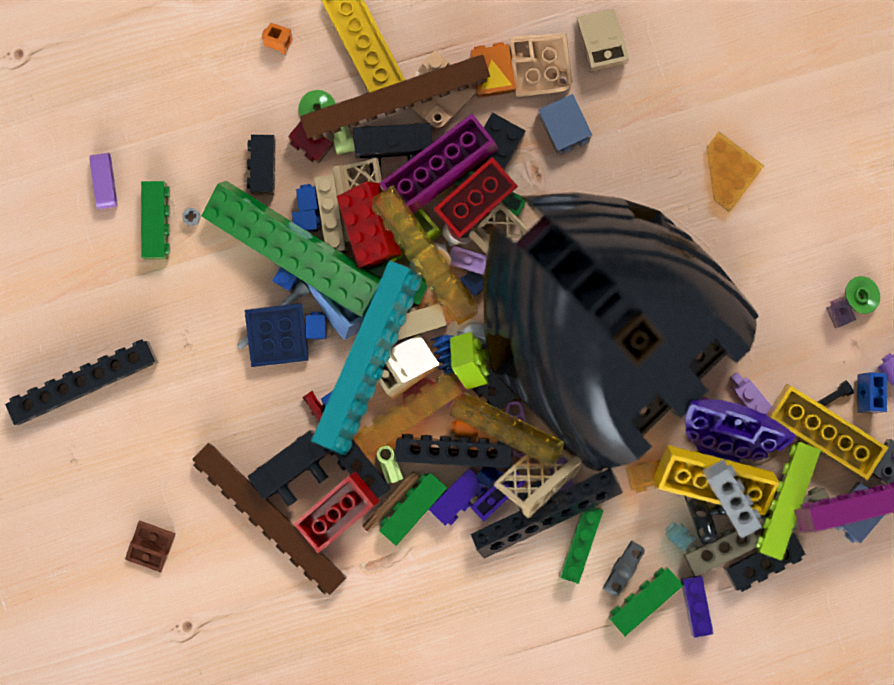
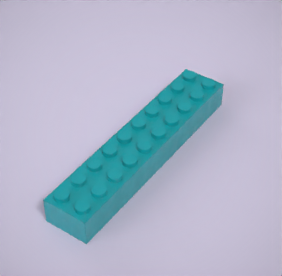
[311,261,422,455]

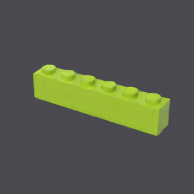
[756,442,821,560]

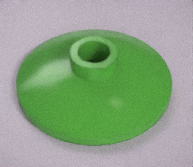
[298,90,336,116]
[845,276,880,314]

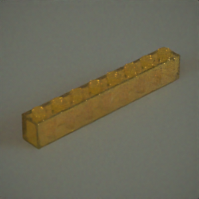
[372,186,478,325]

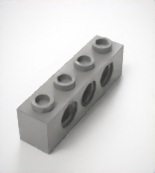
[703,460,762,538]

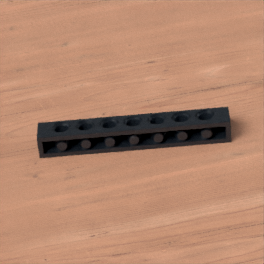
[5,339,158,425]
[471,468,623,559]

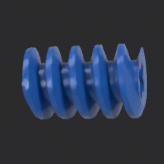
[430,334,455,376]

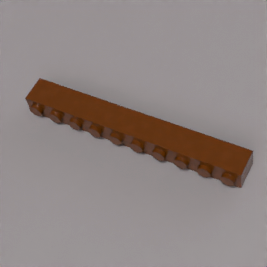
[300,54,490,141]
[192,443,347,595]

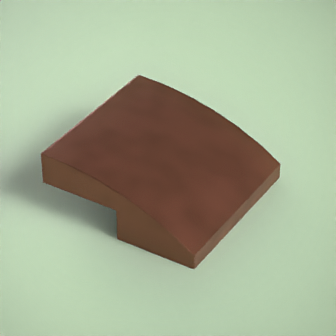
[125,521,176,573]

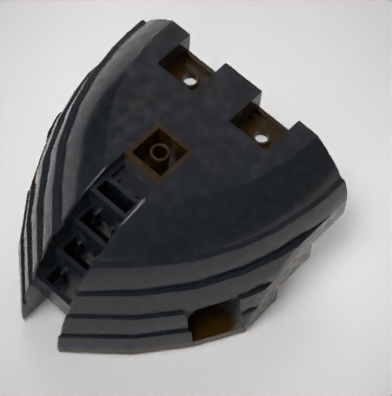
[483,192,759,472]

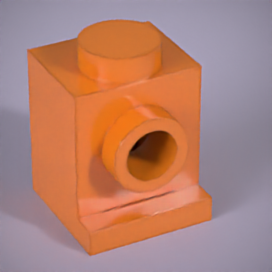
[261,22,293,55]

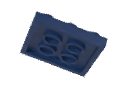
[244,303,309,367]

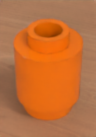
[451,418,479,438]

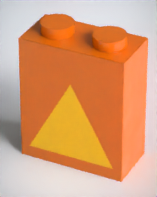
[471,42,516,98]

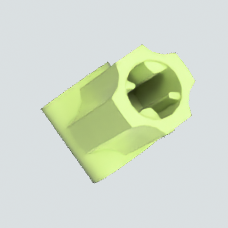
[334,125,355,155]
[377,445,403,484]

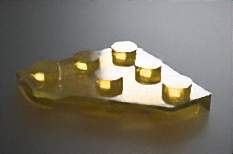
[706,132,764,212]

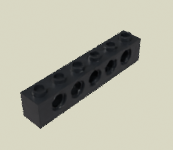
[395,434,514,468]

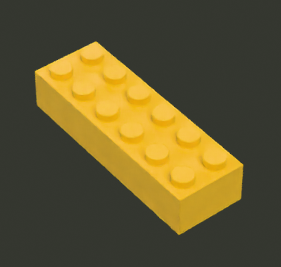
[766,384,889,480]
[653,444,779,516]

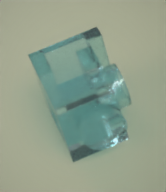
[665,521,697,552]

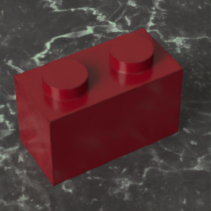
[288,121,333,163]

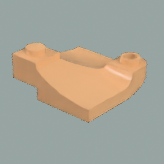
[510,33,573,97]
[411,50,477,129]

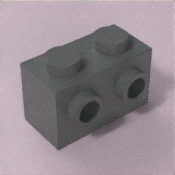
[871,439,894,484]

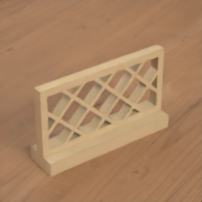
[332,158,385,243]
[469,202,529,254]
[494,436,582,518]

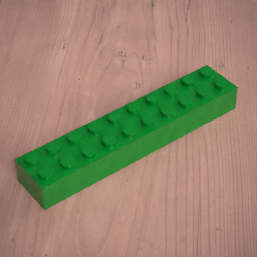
[201,181,381,317]

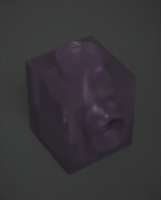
[826,298,856,329]

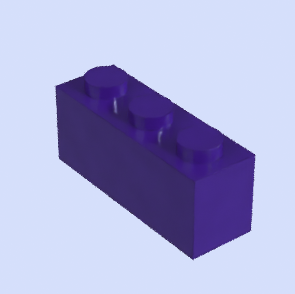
[429,468,486,526]
[470,471,526,522]
[680,575,714,638]

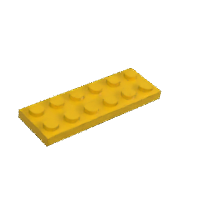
[321,0,405,92]

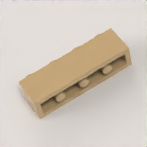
[314,175,347,253]
[397,301,447,342]

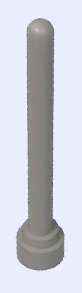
[237,280,310,349]

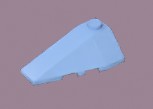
[305,282,365,340]

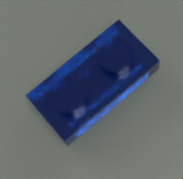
[476,467,502,489]

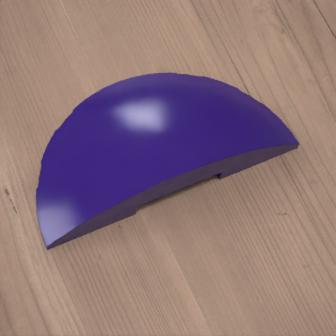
[685,399,796,463]

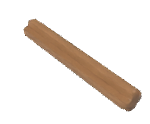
[363,471,420,532]

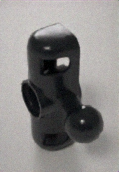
[684,496,727,544]

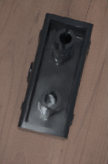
[354,123,432,176]
[247,430,329,507]

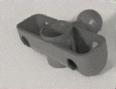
[602,540,645,596]

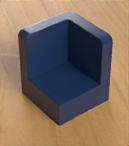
[459,271,484,298]

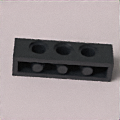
[325,439,391,498]
[724,533,806,592]

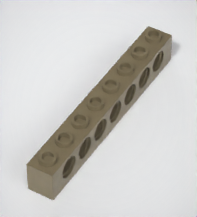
[683,487,829,576]

